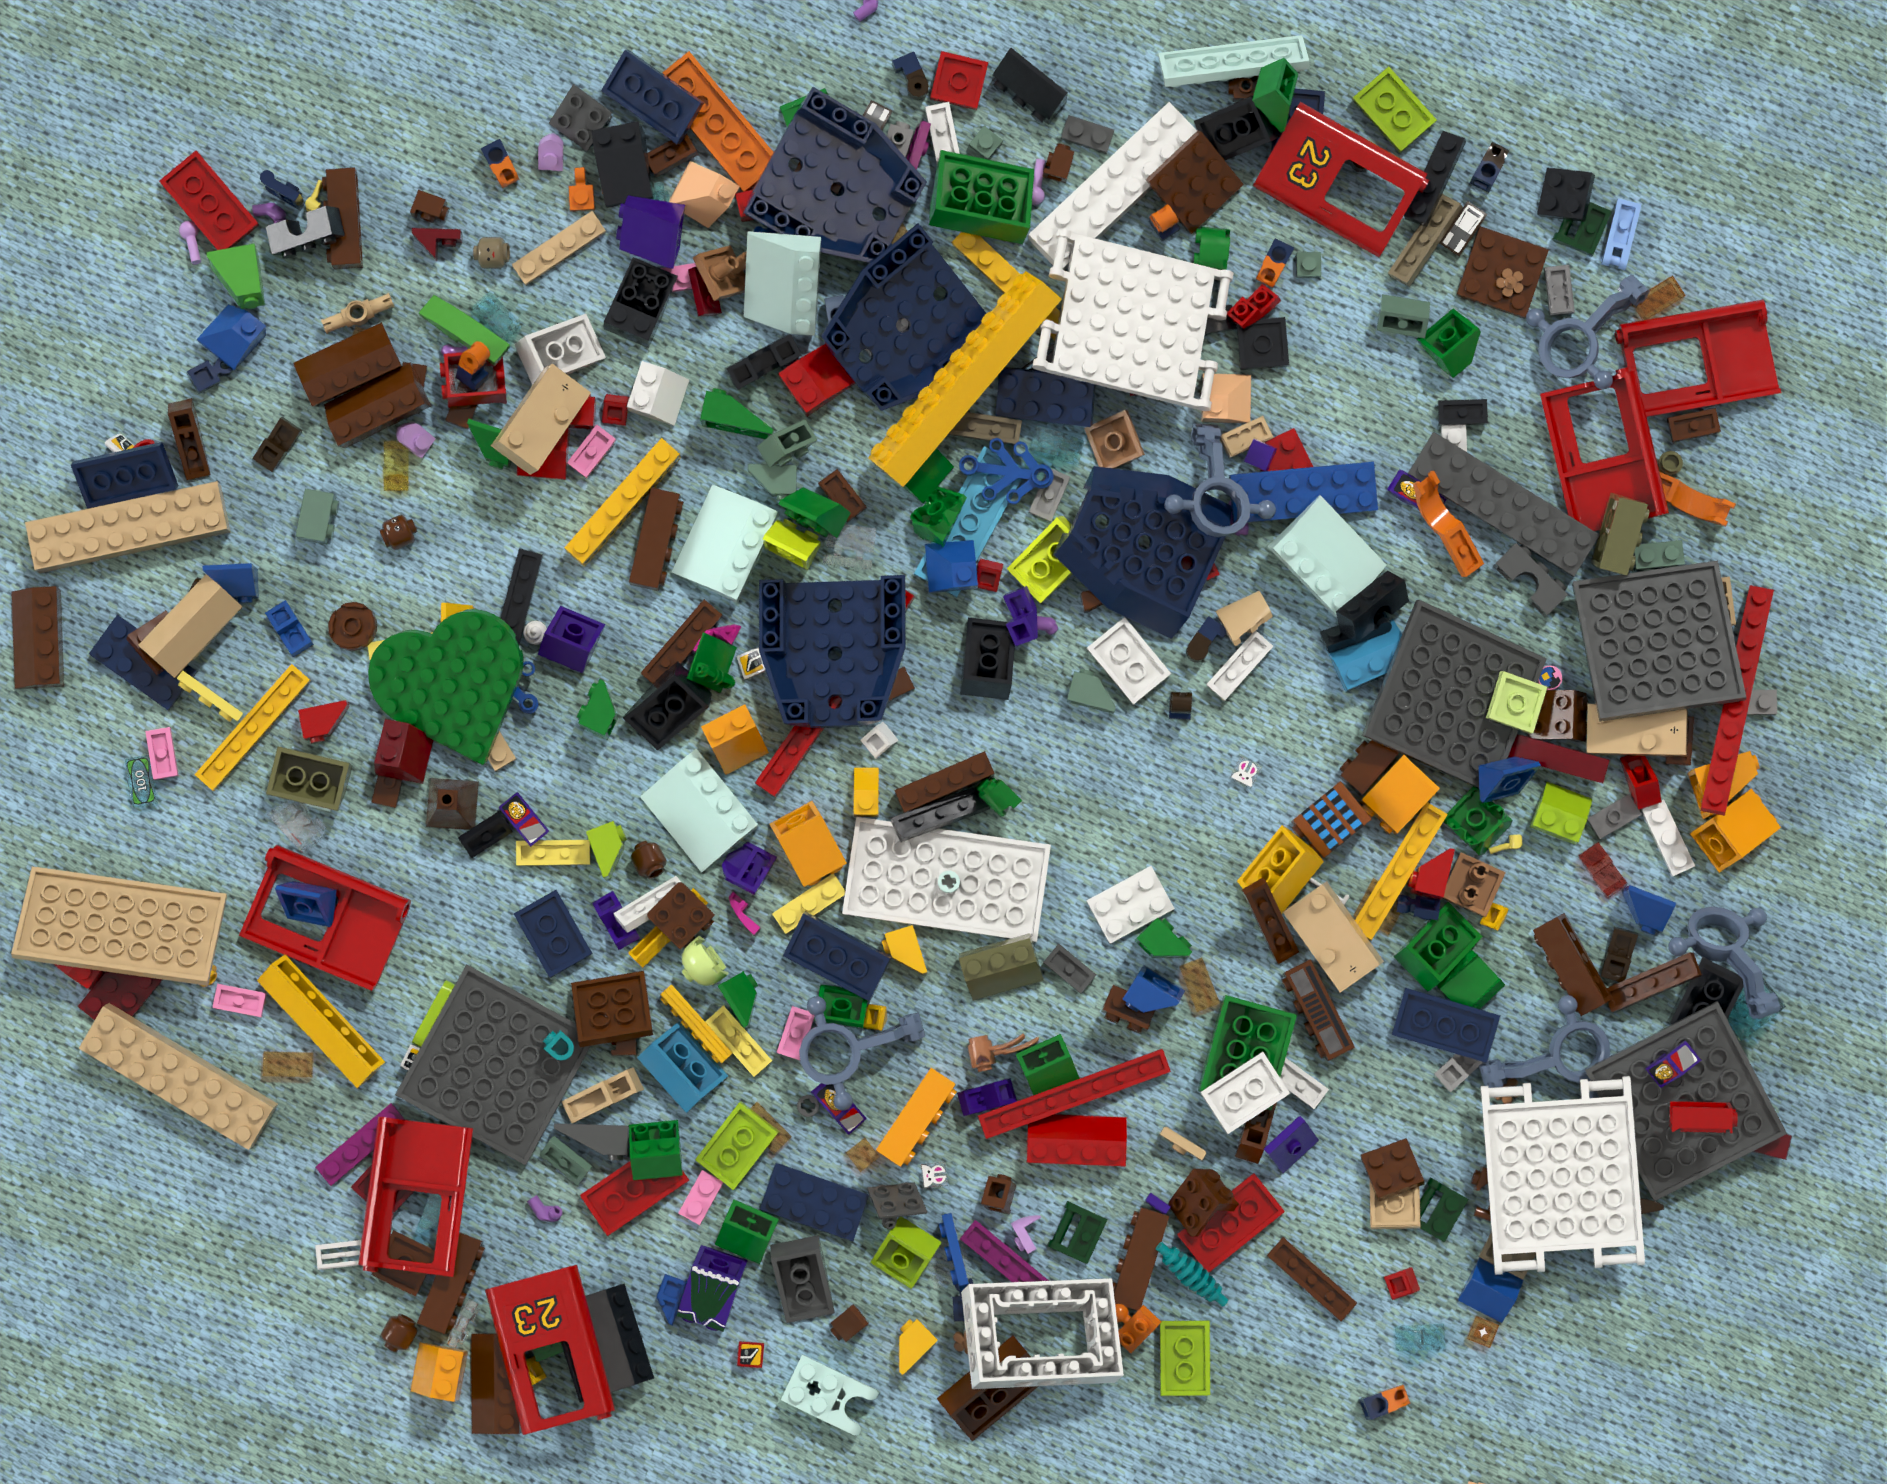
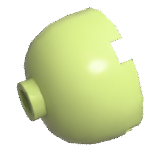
[682,936,729,986]

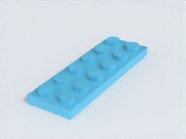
[914,446,1026,598]

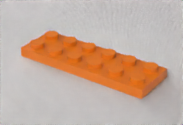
[662,51,773,192]

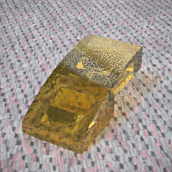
[383,440,409,491]

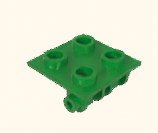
[687,632,737,693]

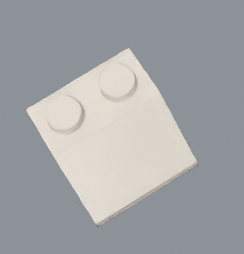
[627,361,690,426]

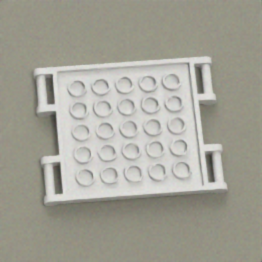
[1032,229,1234,411]
[1481,1076,1645,1275]

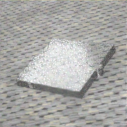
[927,1236,973,1289]

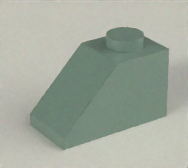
[748,464,797,501]
[1067,669,1116,714]

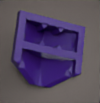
[721,842,777,895]

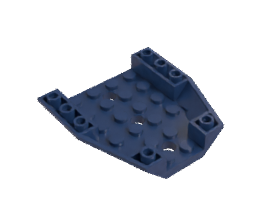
[743,87,927,263]
[821,223,986,411]
[1053,466,1232,639]
[759,575,906,728]

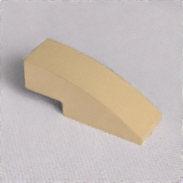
[561,1067,644,1124]

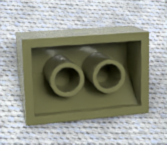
[1590,493,1649,575]
[266,746,352,811]
[959,933,1044,1001]

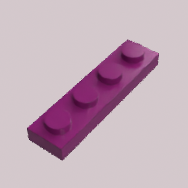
[315,1103,406,1186]
[960,1220,1049,1282]

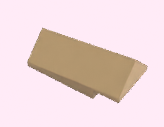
[138,574,242,678]

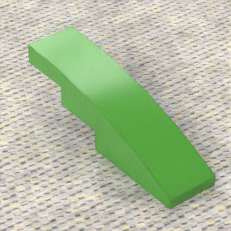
[419,295,510,366]

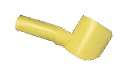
[305,180,322,212]
[1489,835,1522,854]

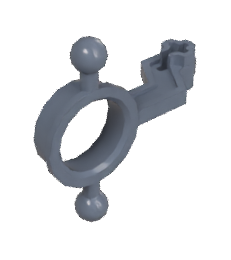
[1526,274,1650,390]
[1164,423,1276,537]
[1668,906,1780,1019]
[1479,995,1610,1098]
[799,996,925,1111]

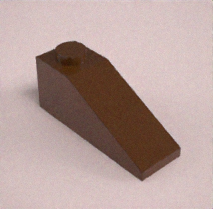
[168,398,211,480]
[1235,1102,1277,1164]

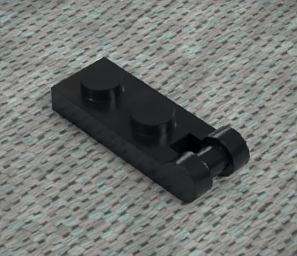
[1320,608,1392,653]

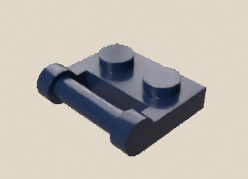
[260,170,305,211]

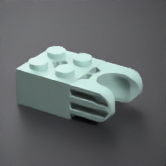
[781,1354,879,1436]

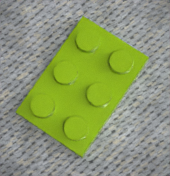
[1352,66,1437,153]
[695,1101,780,1190]
[1160,1320,1210,1396]

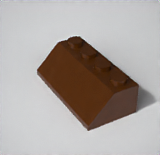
[293,322,402,407]
[324,362,431,448]
[11,586,64,689]
[471,1333,522,1434]
[937,1335,1039,1441]

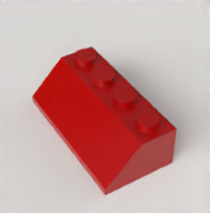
[1026,1114,1127,1167]

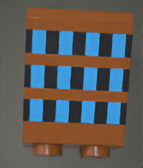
[1291,781,1372,860]

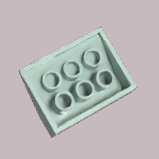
[744,231,821,336]
[671,484,779,603]
[1267,495,1386,617]
[640,749,759,873]

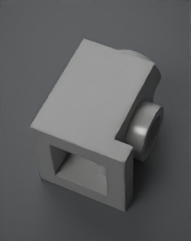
[887,121,914,158]

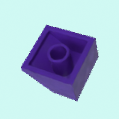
[538,606,605,673]

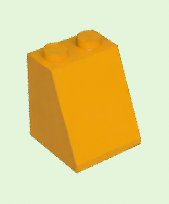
[701,704,769,775]
[1687,751,1760,819]
[1360,755,1440,835]
[1690,788,1781,873]
[769,801,847,887]
[411,1342,469,1402]

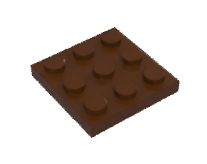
[1146,130,1244,234]
[1456,226,1549,319]
[571,971,653,1048]

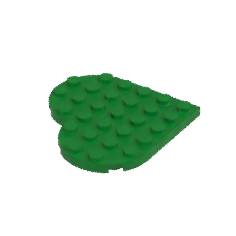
[368,609,524,765]

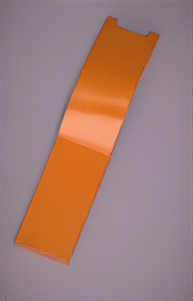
[1413,471,1484,577]
[1660,472,1736,527]

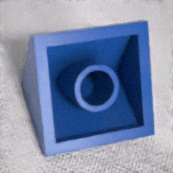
[1479,757,1541,803]
[275,881,337,927]
[1458,1257,1524,1323]

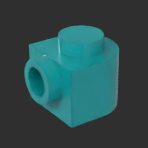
[543,1030,574,1060]

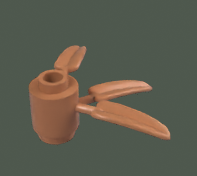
[967,1034,1039,1072]

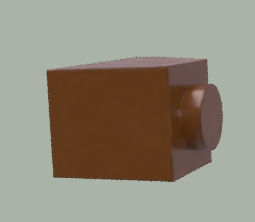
[830,1304,869,1342]

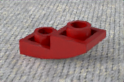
[1227,284,1281,329]

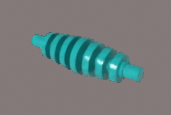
[1156,1242,1229,1307]

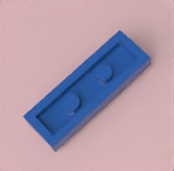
[939,1213,969,1291]

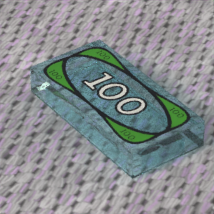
[125,755,158,808]

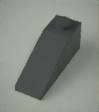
[554,1123,629,1160]

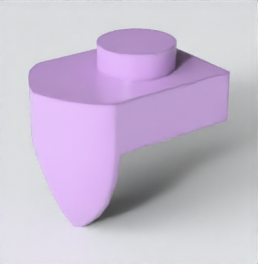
[538,133,563,171]
[396,422,436,458]
[1011,1215,1041,1254]

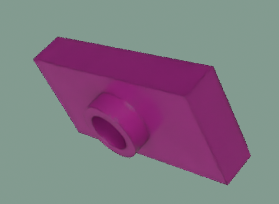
[906,121,931,170]

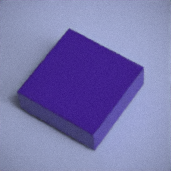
[1244,439,1277,471]
[1145,1193,1170,1214]

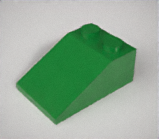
[700,388,774,439]
[1393,902,1483,992]

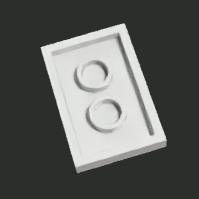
[1087,617,1171,705]
[1086,866,1175,944]
[1200,1052,1290,1134]

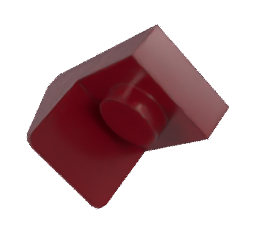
[412,228,463,261]

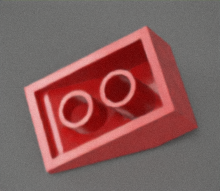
[778,344,855,417]

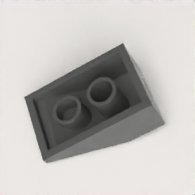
[770,1235,835,1323]

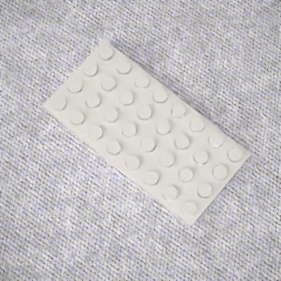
[842,817,1051,942]

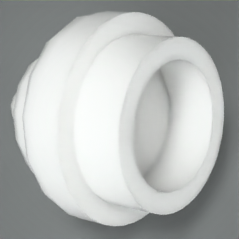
[523,621,547,645]

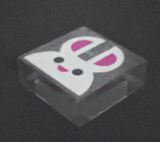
[1229,756,1262,789]
[921,1161,948,1189]

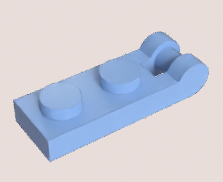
[1601,198,1642,270]

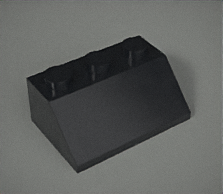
[992,48,1068,125]

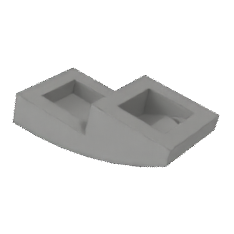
[1434,1054,1482,1092]

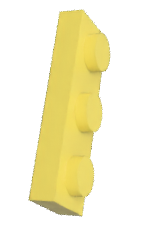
[176,670,243,722]
[516,840,591,866]
[772,874,845,934]
[705,1005,772,1077]

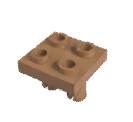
[693,245,747,301]
[1442,852,1506,918]

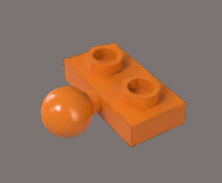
[1115,1304,1162,1353]

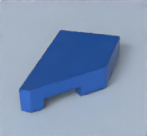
[657,1274,687,1326]

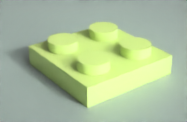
[1486,671,1547,734]

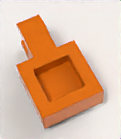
[569,167,595,211]

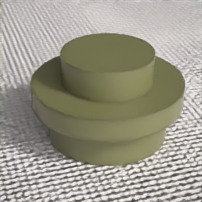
[1658,451,1683,476]

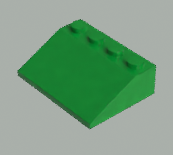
[929,150,1034,245]
[1198,995,1297,1110]

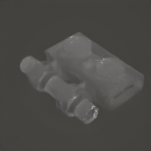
[823,524,877,571]
[446,1298,480,1349]

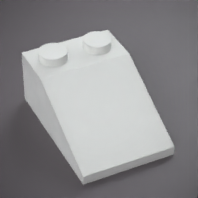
[514,314,606,385]

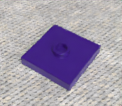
[1264,1116,1319,1173]

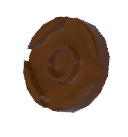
[328,602,377,651]

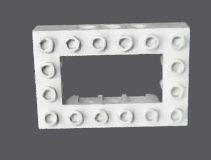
[961,1279,1124,1389]

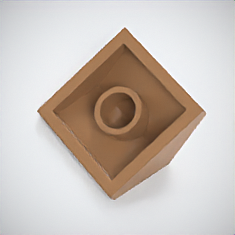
[1084,410,1145,469]

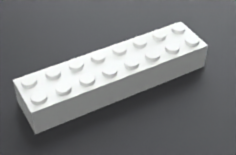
[1028,102,1197,271]

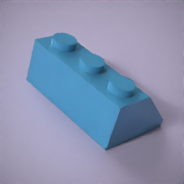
[1326,619,1402,693]
[637,1021,728,1113]

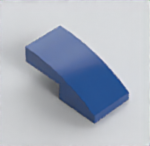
[265,600,314,657]

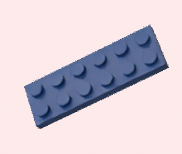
[1229,461,1378,524]

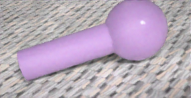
[1032,159,1046,205]
[179,221,201,265]

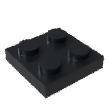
[1537,168,1595,222]
[1236,317,1289,370]

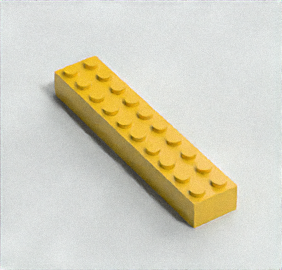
[868,271,1062,487]

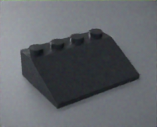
[561,1283,654,1403]

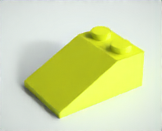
[1007,516,1073,603]
[762,519,821,570]

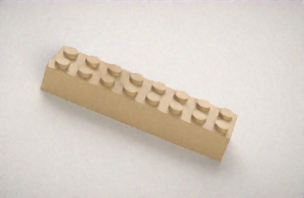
[25,481,231,573]
[79,1003,278,1150]

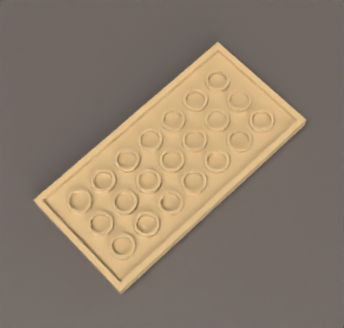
[11,866,227,986]

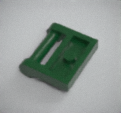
[1552,202,1612,257]
[1420,1177,1469,1242]
[1047,1201,1108,1264]

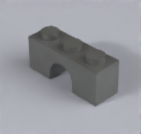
[1493,543,1568,618]

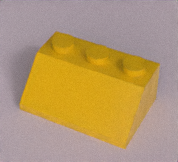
[1237,825,1324,914]

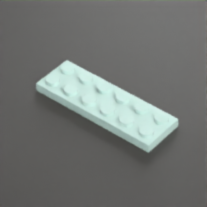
[1158,35,1310,87]

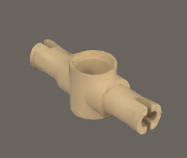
[321,293,395,334]

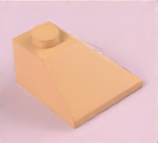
[669,161,740,228]
[1201,373,1251,423]

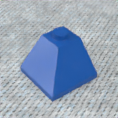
[197,304,266,370]
[925,540,978,593]
[202,563,259,603]
[1622,885,1676,935]
[1123,965,1185,1013]

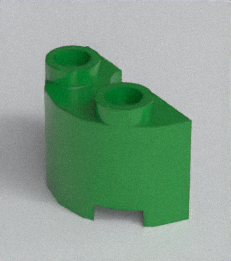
[1193,227,1230,270]
[977,777,1022,817]

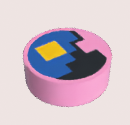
[1538,666,1562,690]

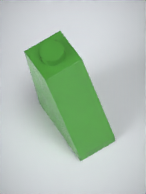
[206,243,265,309]

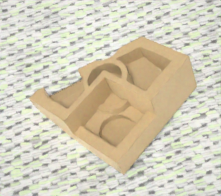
[1215,591,1273,646]

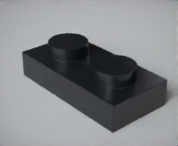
[1437,399,1488,426]
[458,811,513,858]

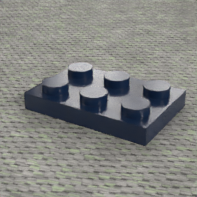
[514,890,593,978]

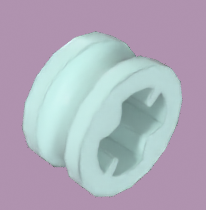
[938,871,960,893]

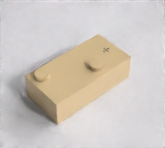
[491,364,591,475]
[1587,704,1688,757]
[1283,881,1384,993]

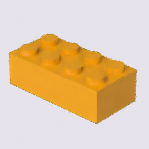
[876,1068,957,1167]

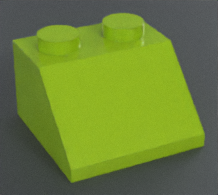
[1529,782,1593,845]
[586,821,627,881]
[870,1216,942,1289]

